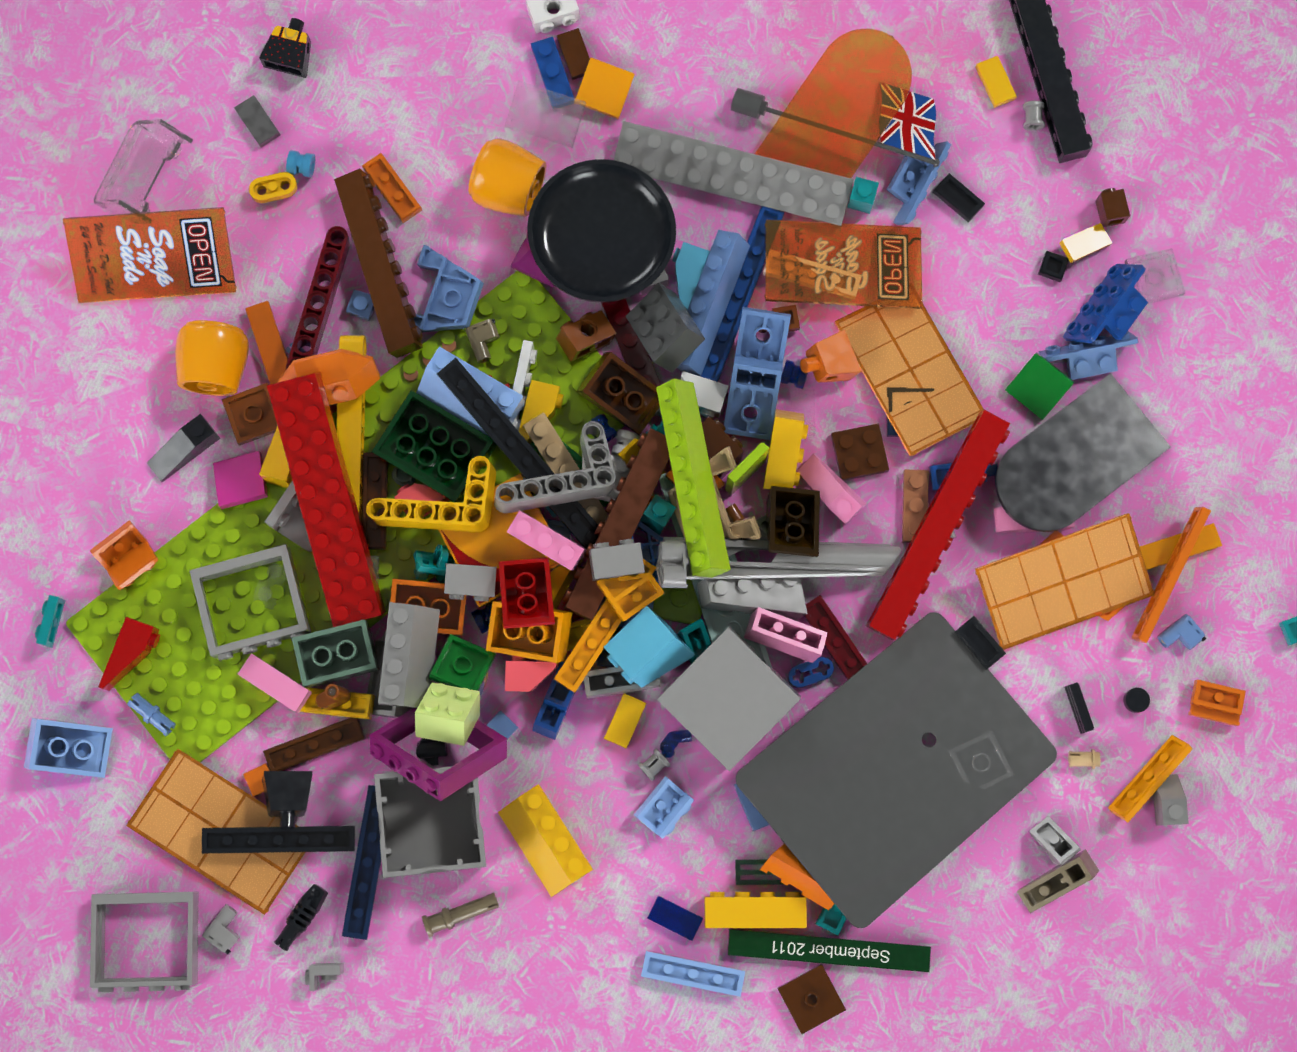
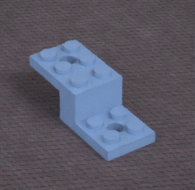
[724,307,791,440]

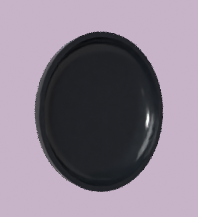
[527,159,676,302]

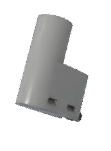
[202,904,240,955]

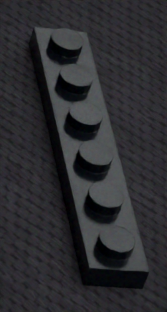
[202,826,355,854]

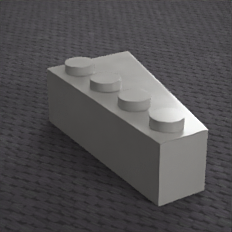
[697,577,808,620]

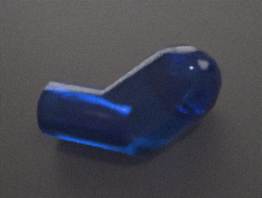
[660,730,692,758]

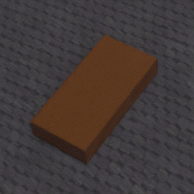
[557,28,590,80]

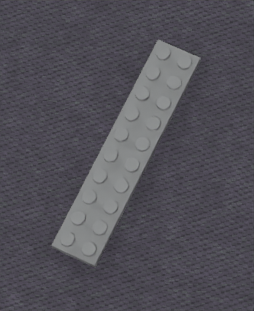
[614,121,854,226]

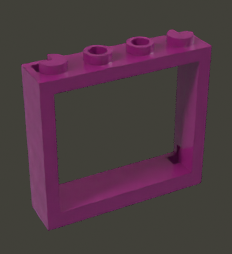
[369,708,507,801]

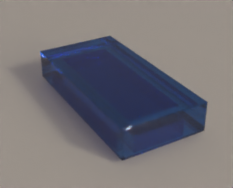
[647,895,703,941]

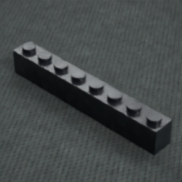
[1009,0,1093,163]

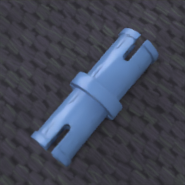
[127,693,176,736]

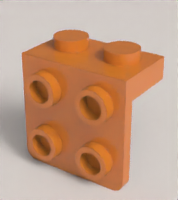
[90,520,158,590]

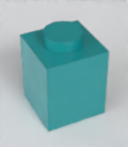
[847,177,879,214]
[640,494,677,535]

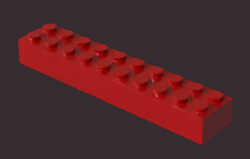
[267,372,386,627]

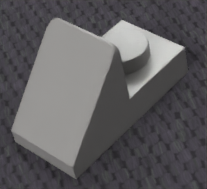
[1029,816,1081,866]

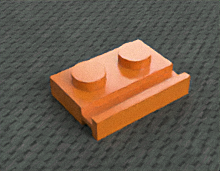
[1188,679,1246,726]

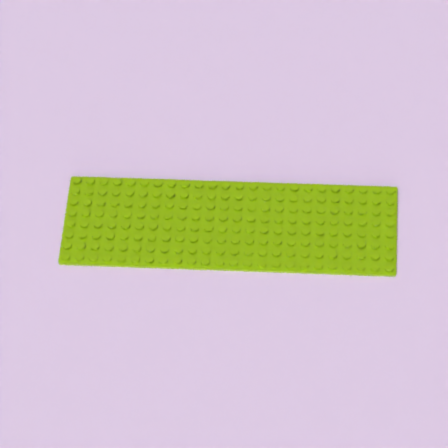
[66,271,625,763]

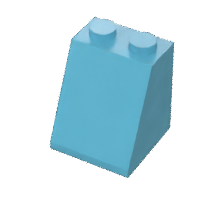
[604,606,695,688]

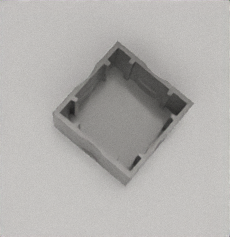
[657,626,801,771]
[374,766,486,878]

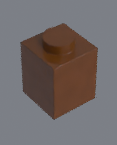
[1095,188,1130,227]

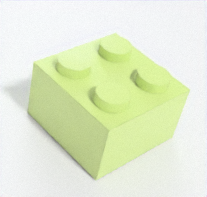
[415,682,480,746]

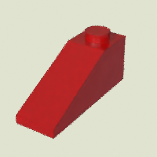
[98,617,160,691]

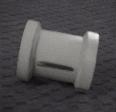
[1023,101,1045,131]
[638,749,671,781]

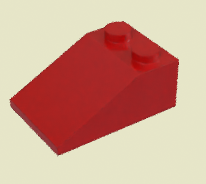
[499,557,555,629]

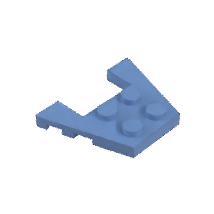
[414,245,484,332]

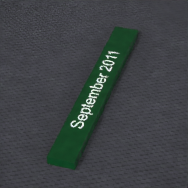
[728,929,931,972]

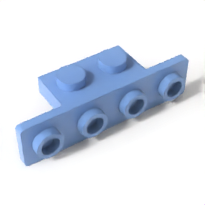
[886,141,951,225]
[1039,331,1138,380]

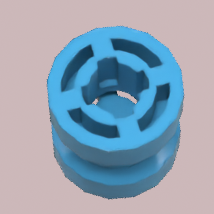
[286,150,316,178]

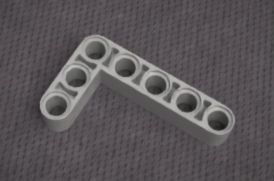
[494,421,616,513]

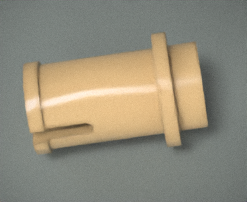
[1068,749,1100,769]

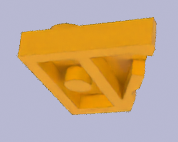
[595,573,664,622]

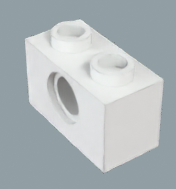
[526,0,580,33]

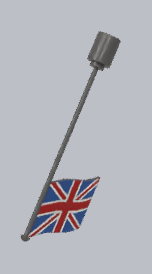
[731,82,940,167]

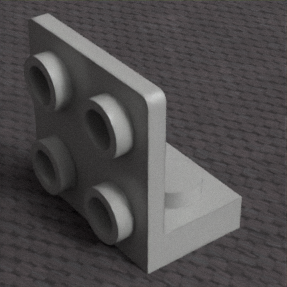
[265,481,312,552]

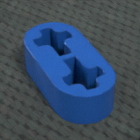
[788,657,834,688]

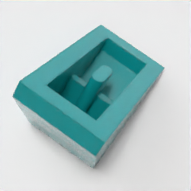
[677,619,711,664]

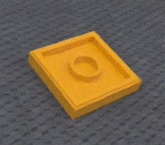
[574,57,635,119]

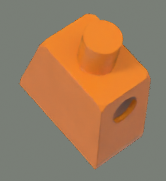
[800,330,862,383]

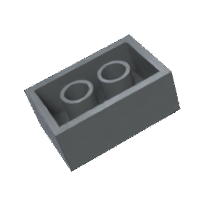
[626,283,705,373]

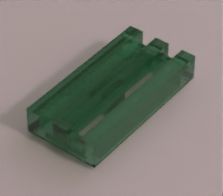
[735,859,785,885]

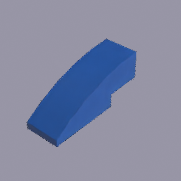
[532,658,575,740]

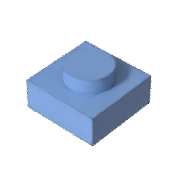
[346,289,374,321]

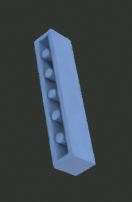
[677,230,750,376]

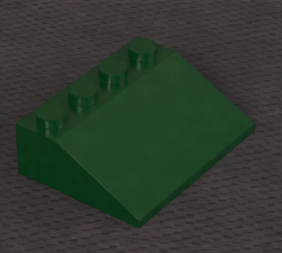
[372,390,496,502]

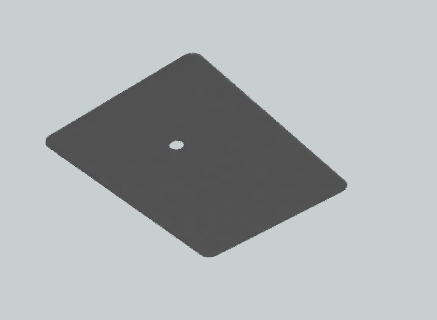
[736,612,1057,928]

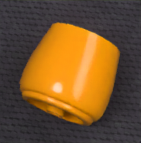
[468,138,547,217]
[175,320,249,396]

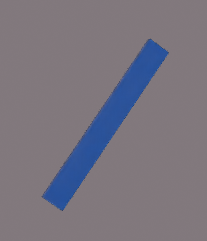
[697,206,784,382]

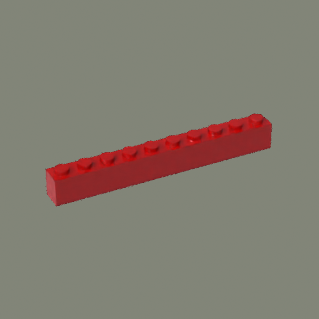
[866,409,1010,640]

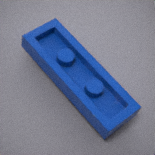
[531,37,575,110]

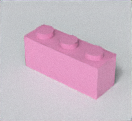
[507,510,586,571]
[744,607,827,663]

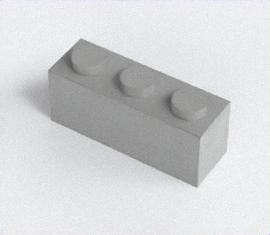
[584,666,660,699]

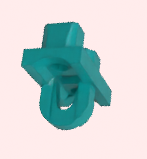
[413,545,456,583]

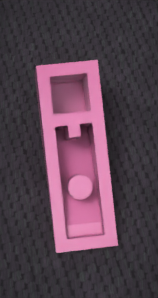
[797,453,867,524]

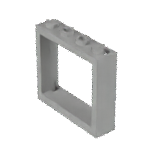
[189,544,311,661]
[90,892,199,992]

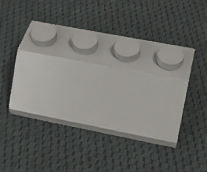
[378,602,440,708]

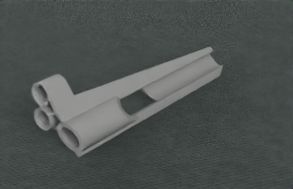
[656,537,901,588]

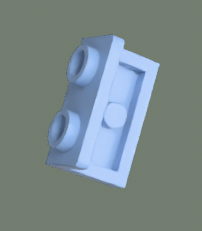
[634,776,694,839]

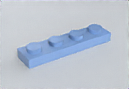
[641,951,745,997]

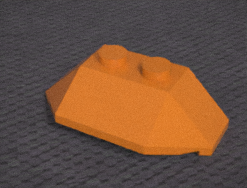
[278,349,380,405]

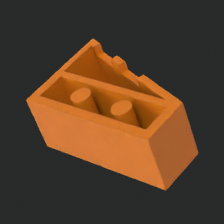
[760,843,835,911]

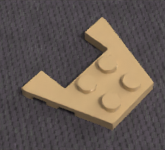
[668,446,762,539]

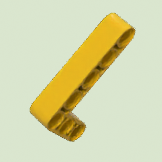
[366,456,496,532]

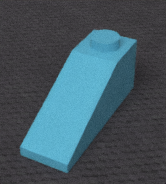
[672,242,710,311]

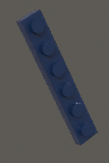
[342,785,381,940]

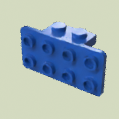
[1063,264,1148,343]

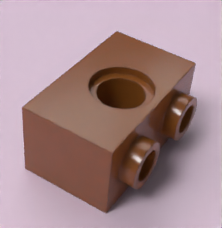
[556,310,617,362]

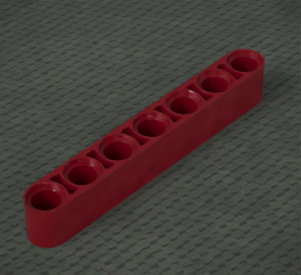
[286,226,350,369]

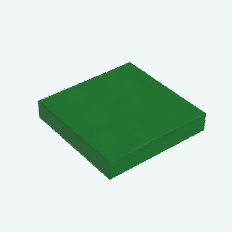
[1005,352,1074,420]
[429,634,496,691]

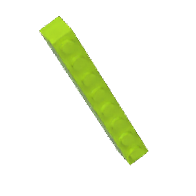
[656,378,731,578]

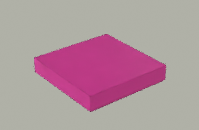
[213,451,268,509]

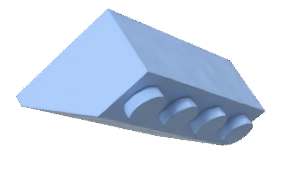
[416,346,525,436]

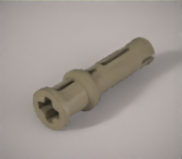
[422,892,499,938]

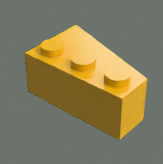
[763,409,808,489]

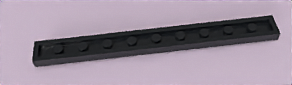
[436,358,598,550]

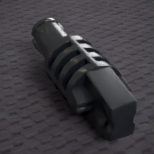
[274,884,328,951]

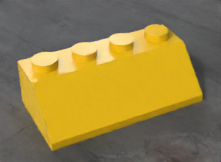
[498,784,594,897]

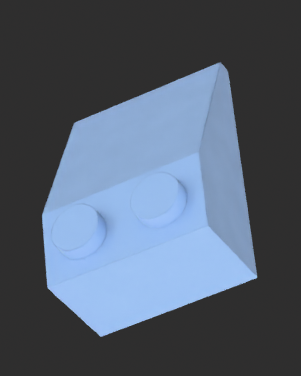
[24,718,113,778]

